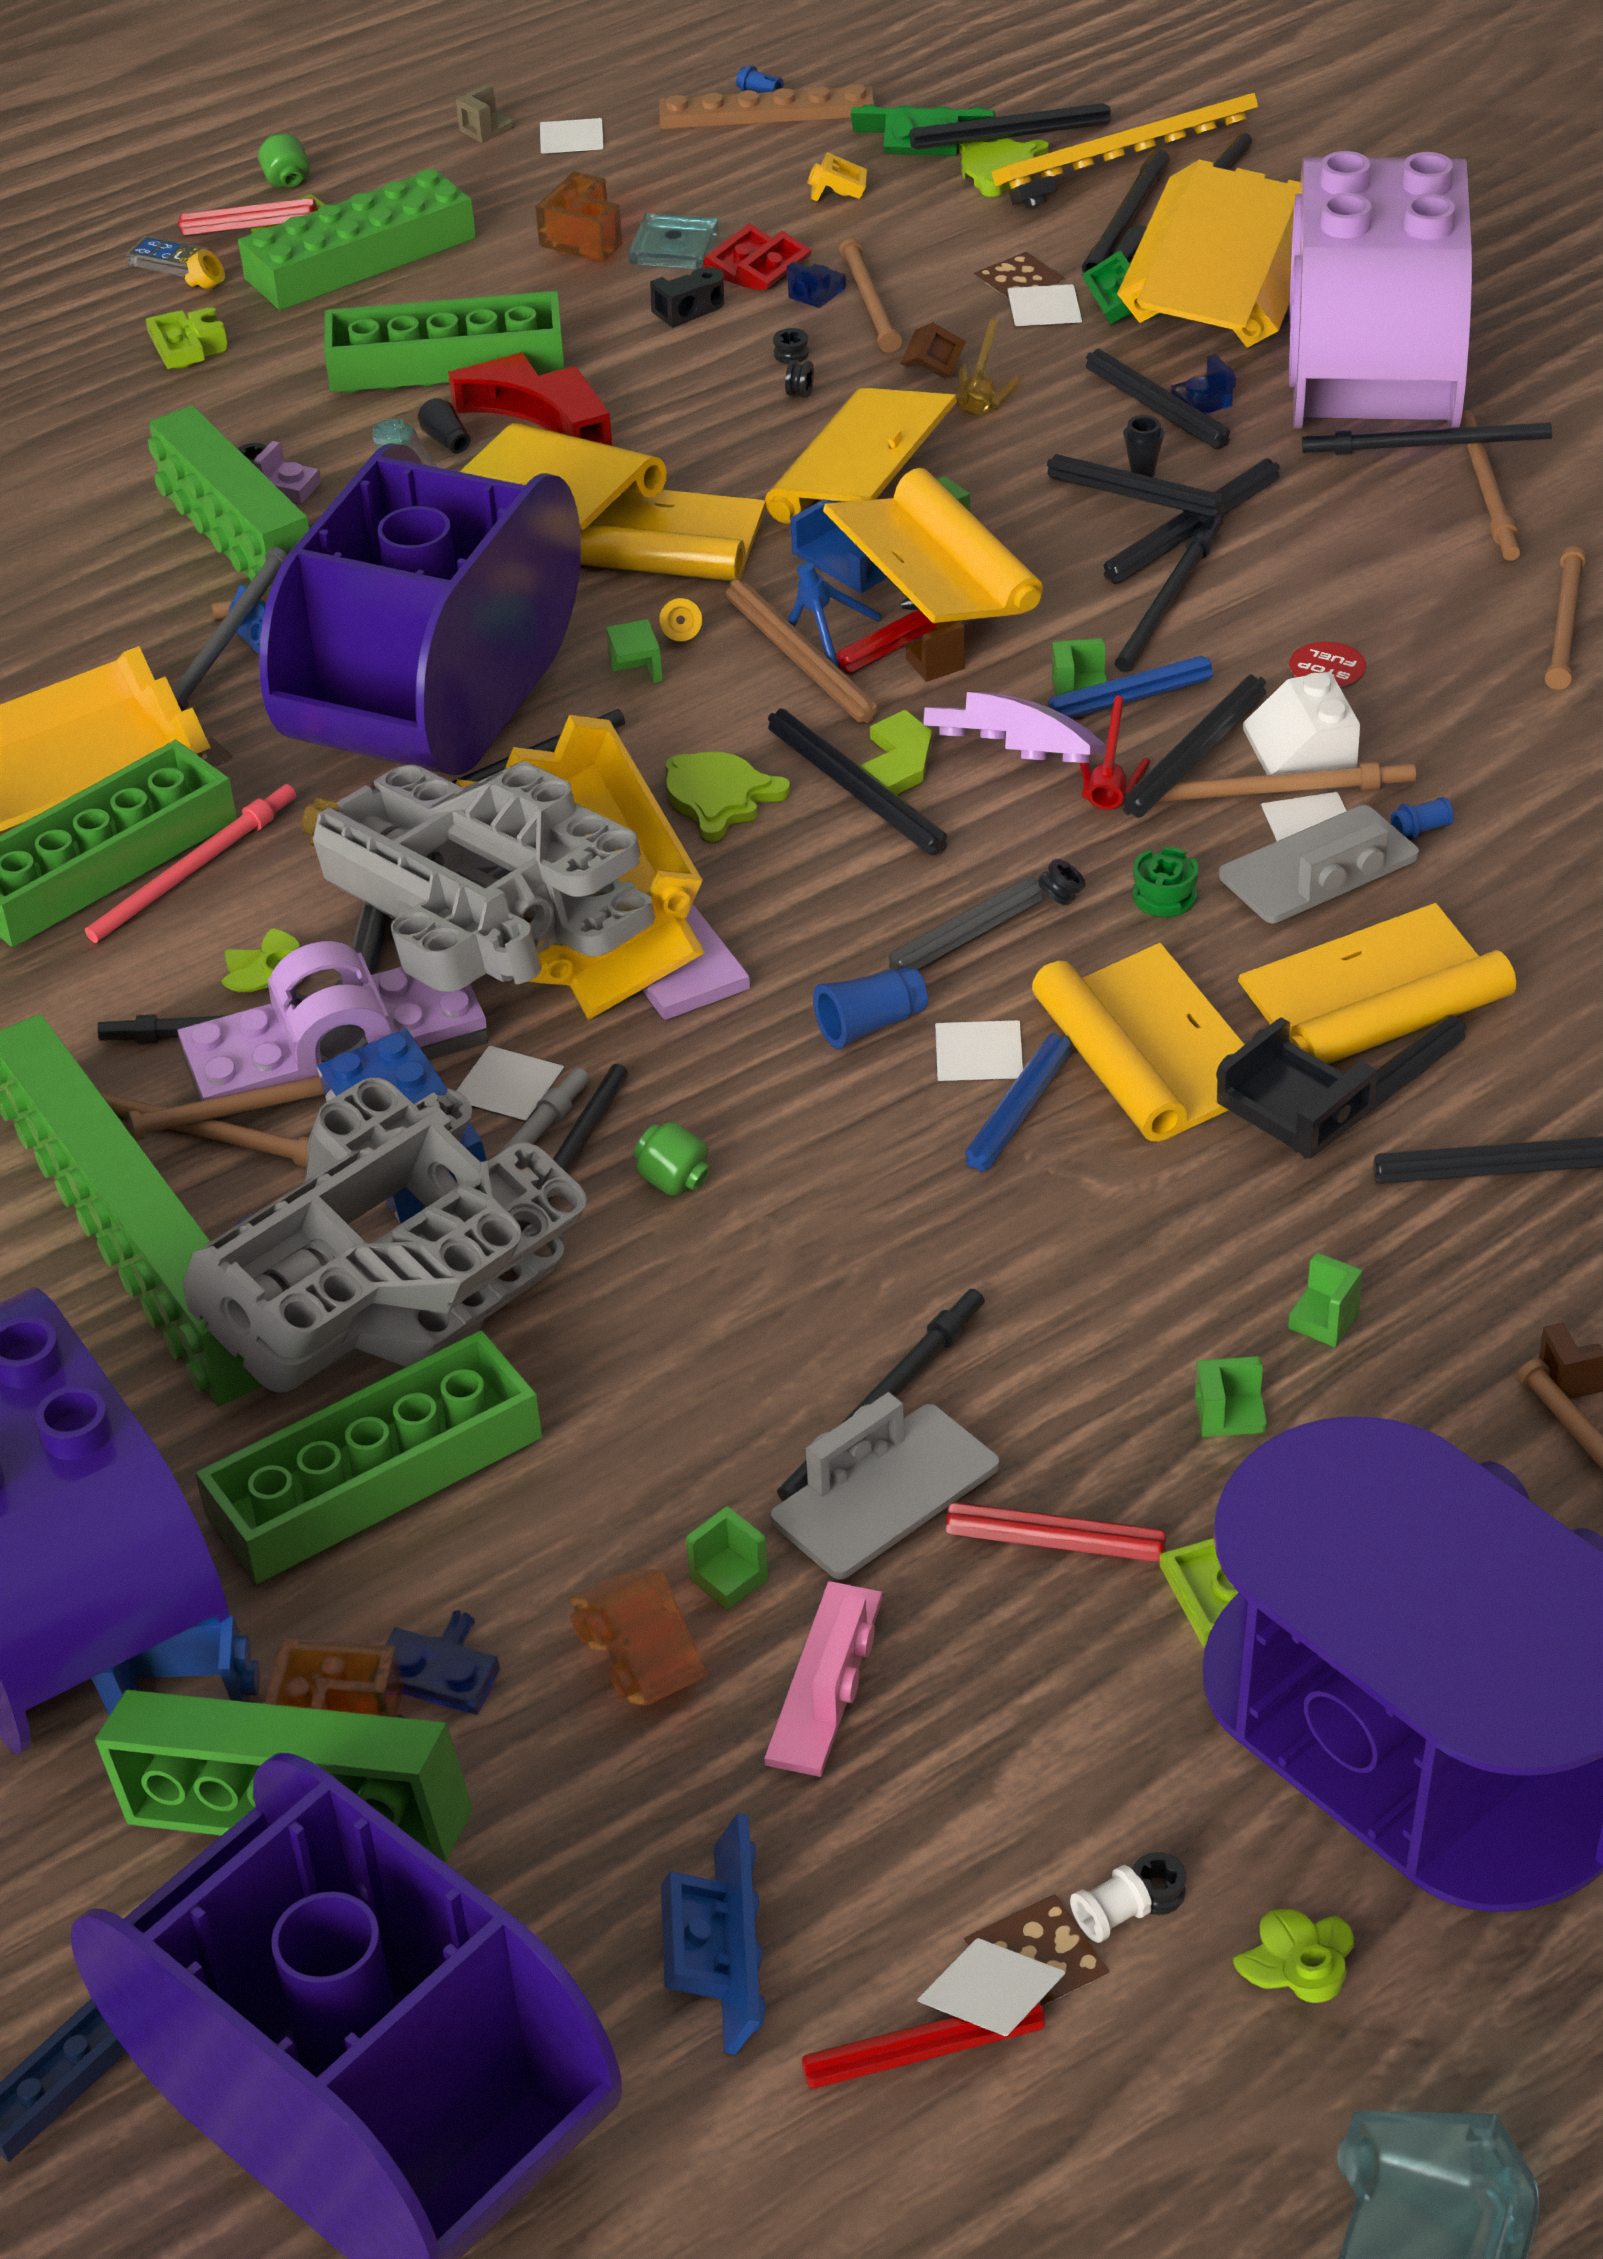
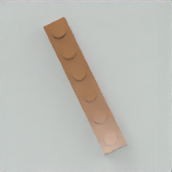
[659,84,874,129]

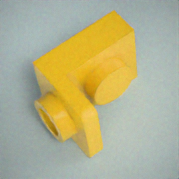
[807,152,867,202]

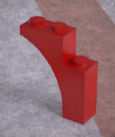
[448,353,613,446]

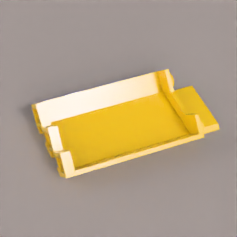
[1117,159,1301,348]
[0,646,211,835]
[456,715,705,1021]

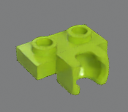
[145,307,228,369]

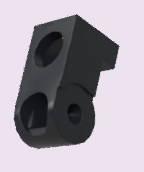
[650,267,724,328]

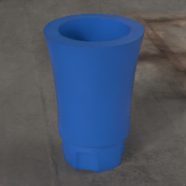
[813,967,928,1049]

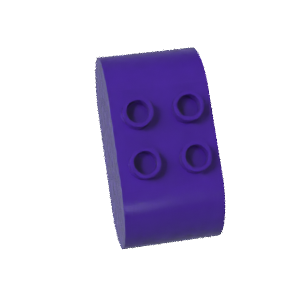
[259,443,581,776]
[0,1287,230,1755]
[1202,1416,1603,1912]
[71,1753,622,2259]

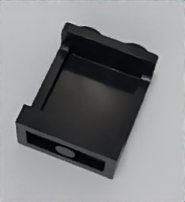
[1216,1017,1377,1159]

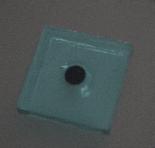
[629,213,719,269]

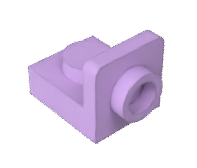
[254,441,321,504]

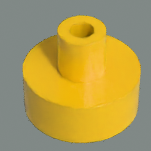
[185,249,225,290]
[659,598,702,642]

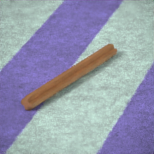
[725,579,878,724]

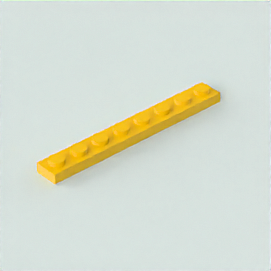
[991,93,1259,189]

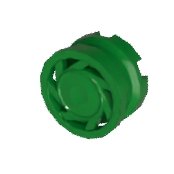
[1132,847,1199,917]

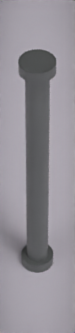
[172,547,288,711]

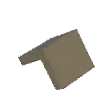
[456,84,513,143]

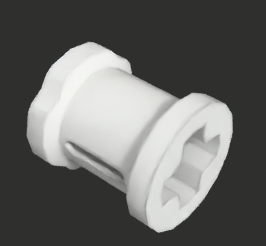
[1070,1865,1151,1943]

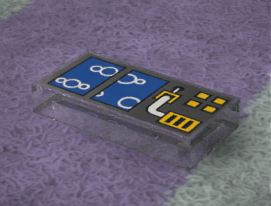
[126,235,210,277]

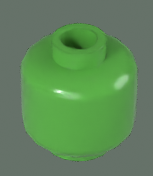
[258,134,310,188]
[633,1121,711,1197]

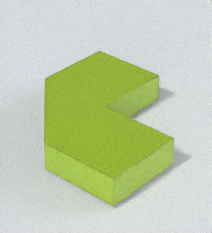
[860,710,932,795]

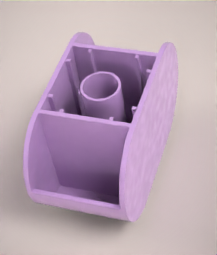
[1289,151,1472,429]

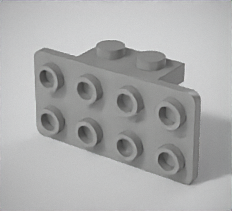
[1219,805,1419,924]
[771,1392,999,1580]

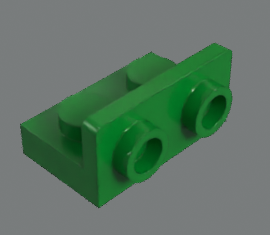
[1081,250,1159,324]

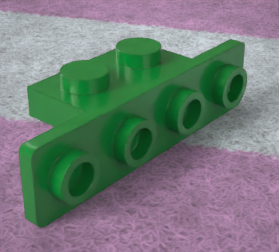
[850,105,996,156]

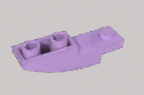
[924,692,1106,763]

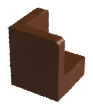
[901,322,966,379]
[906,620,965,682]
[1539,1322,1603,1399]

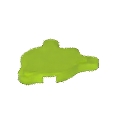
[958,138,1049,197]
[665,751,790,842]

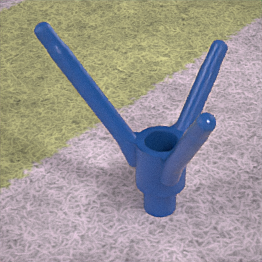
[788,562,881,668]

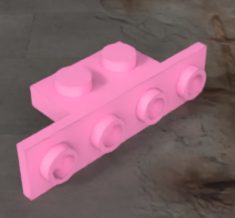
[764,1581,883,1777]

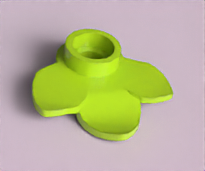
[221,928,304,992]
[1233,1909,1354,2003]

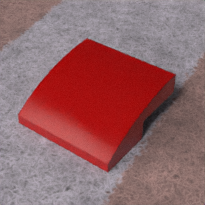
[703,223,812,290]

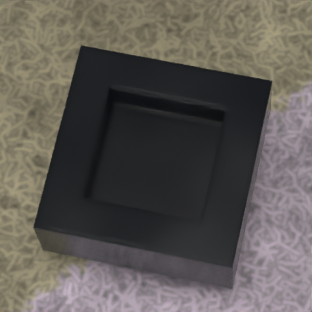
[1008,176,1056,208]

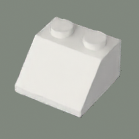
[1243,672,1360,775]

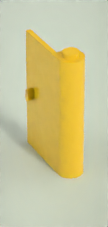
[765,388,957,524]
[459,423,667,531]
[823,468,1043,623]
[580,490,766,581]
[1238,903,1516,1064]
[1032,943,1245,1142]

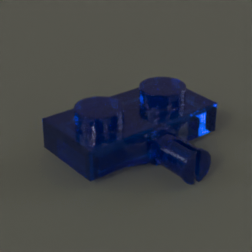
[371,1610,500,1715]

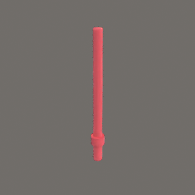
[85,784,297,943]

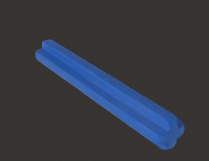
[1048,656,1213,719]
[965,1032,1071,1172]

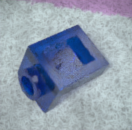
[787,262,846,308]
[1171,354,1236,414]

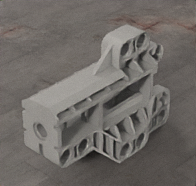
[313,760,656,992]
[183,1078,587,1392]

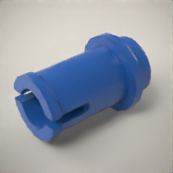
[736,65,784,93]
[1391,797,1454,840]

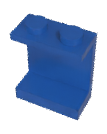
[790,499,888,593]
[91,1615,260,1716]

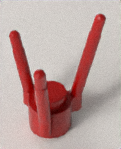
[1080,695,1150,810]

